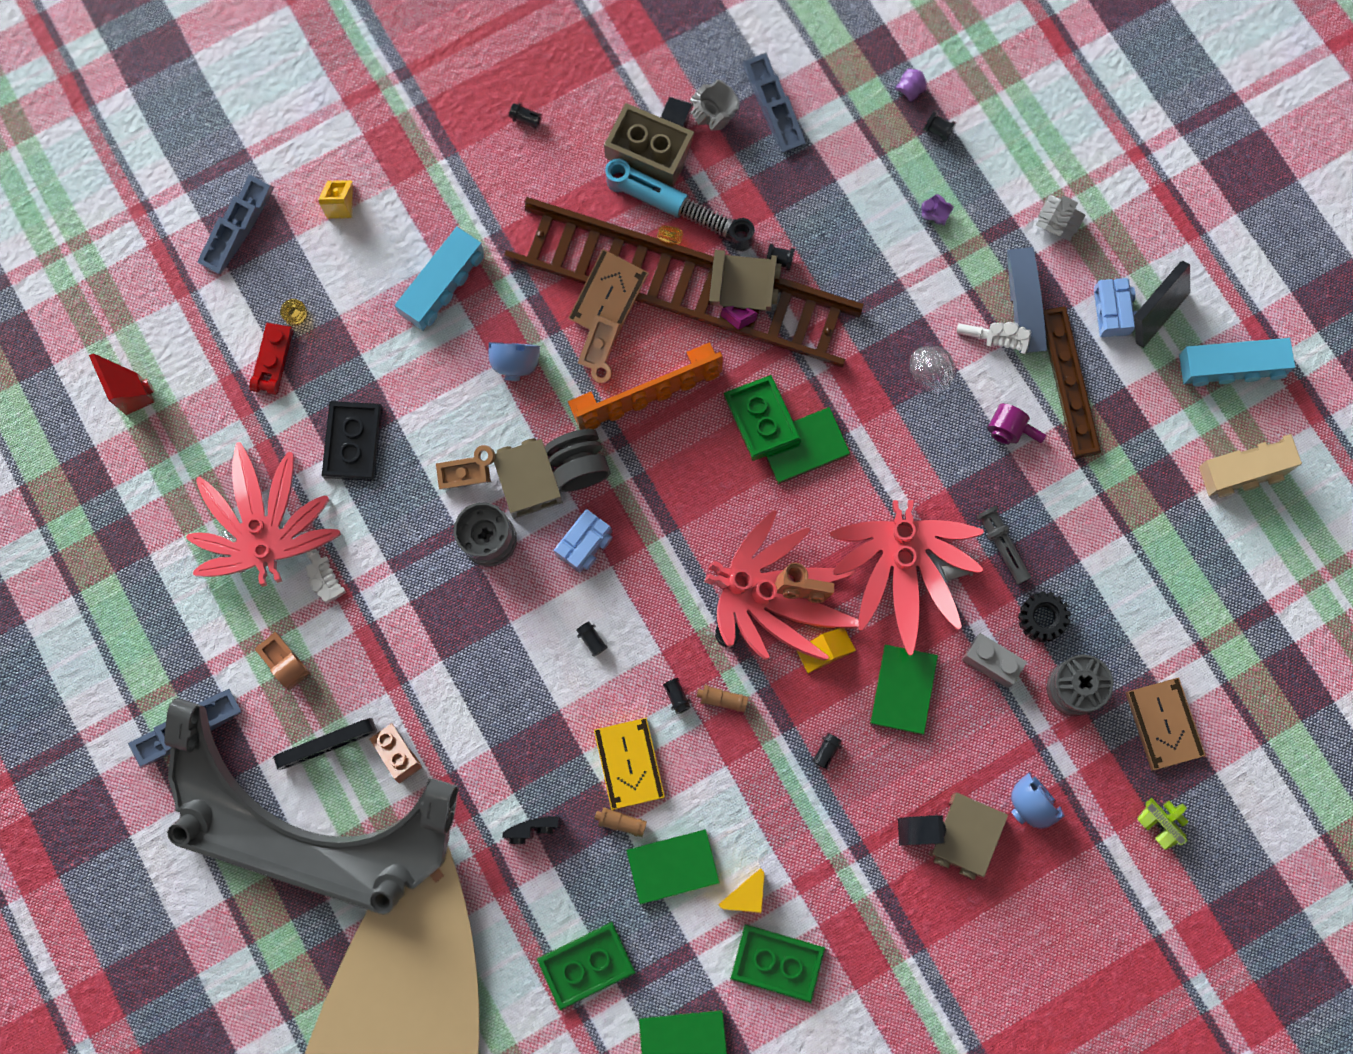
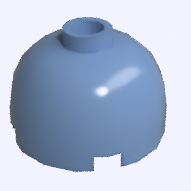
[488,342,540,381]
[1011,772,1065,829]

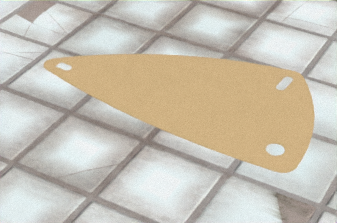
[305,846,479,1054]

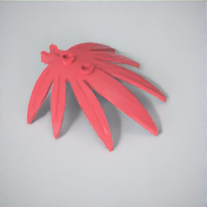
[186,442,341,587]
[830,500,984,656]
[704,510,859,660]

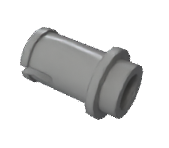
[941,557,974,582]

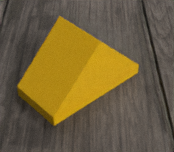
[318,180,353,219]
[796,628,856,674]
[718,868,765,913]

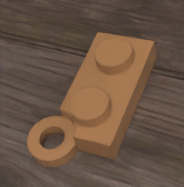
[578,315,621,383]
[436,445,495,490]

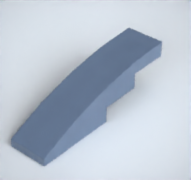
[742,52,806,153]
[197,174,274,274]
[1007,247,1047,353]
[128,689,242,769]

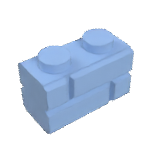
[1093,278,1137,337]
[554,509,613,573]

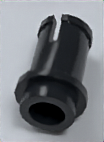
[508,102,542,129]
[576,621,608,657]
[663,678,691,714]
[812,733,842,770]

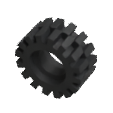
[1018,591,1071,642]

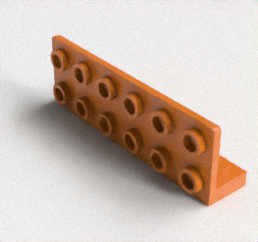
[568,342,723,430]

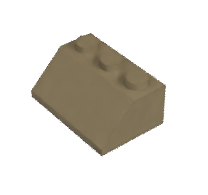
[604,103,694,187]

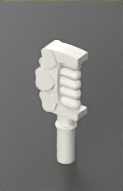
[956,322,1032,354]
[298,531,346,603]

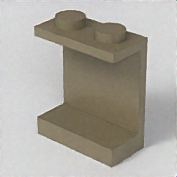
[709,250,781,311]
[494,438,563,519]
[928,792,1008,880]

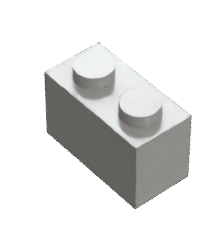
[961,633,1027,689]

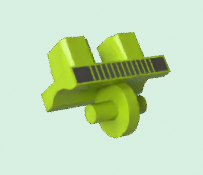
[1138,798,1189,850]

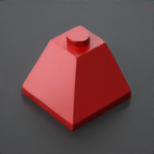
[89,353,155,416]

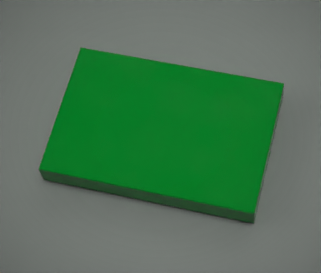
[723,375,801,461]
[765,407,850,484]
[870,644,938,735]
[626,829,720,904]
[537,922,636,1011]
[730,924,825,1003]
[639,1010,727,1054]

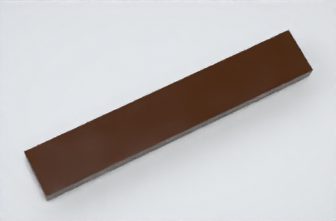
[1043,306,1101,459]

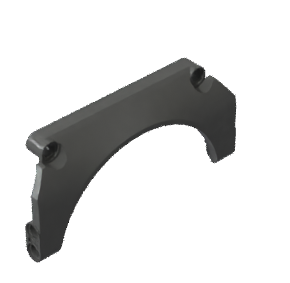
[164,698,458,914]

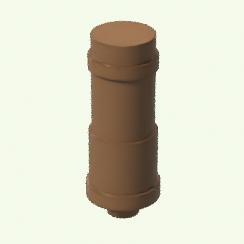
[696,685,748,712]
[594,807,647,837]

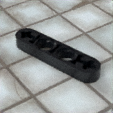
[273,718,377,770]

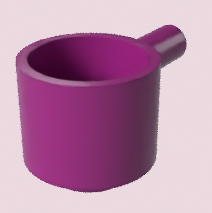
[987,403,1046,445]

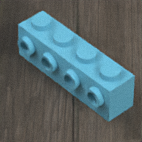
[394,226,484,331]
[1179,338,1295,387]

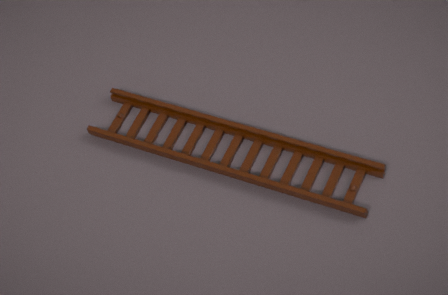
[504,197,864,367]

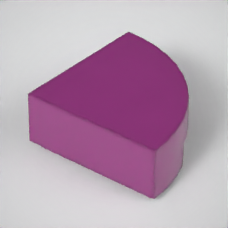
[720,306,758,330]

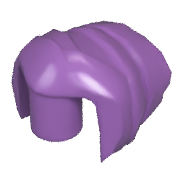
[895,69,927,102]
[921,194,954,226]

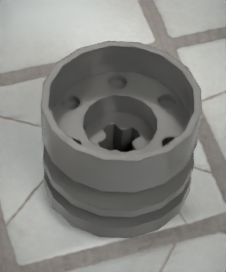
[545,429,611,492]
[454,502,517,567]
[1046,654,1114,717]

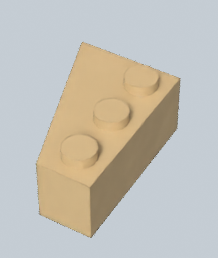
[1199,434,1302,498]

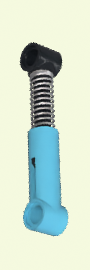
[605,158,755,251]

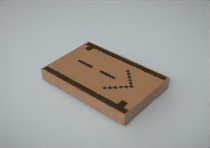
[569,249,649,341]
[1125,677,1206,771]

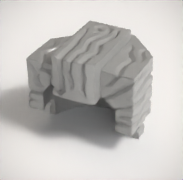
[689,80,740,130]
[1036,194,1086,242]

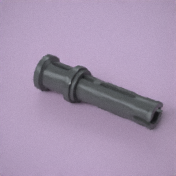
[976,506,1032,585]

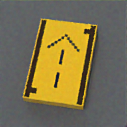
[594,718,665,810]

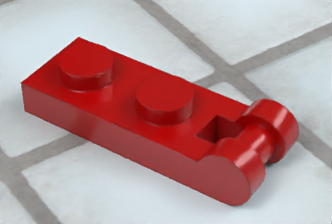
[249,322,294,395]

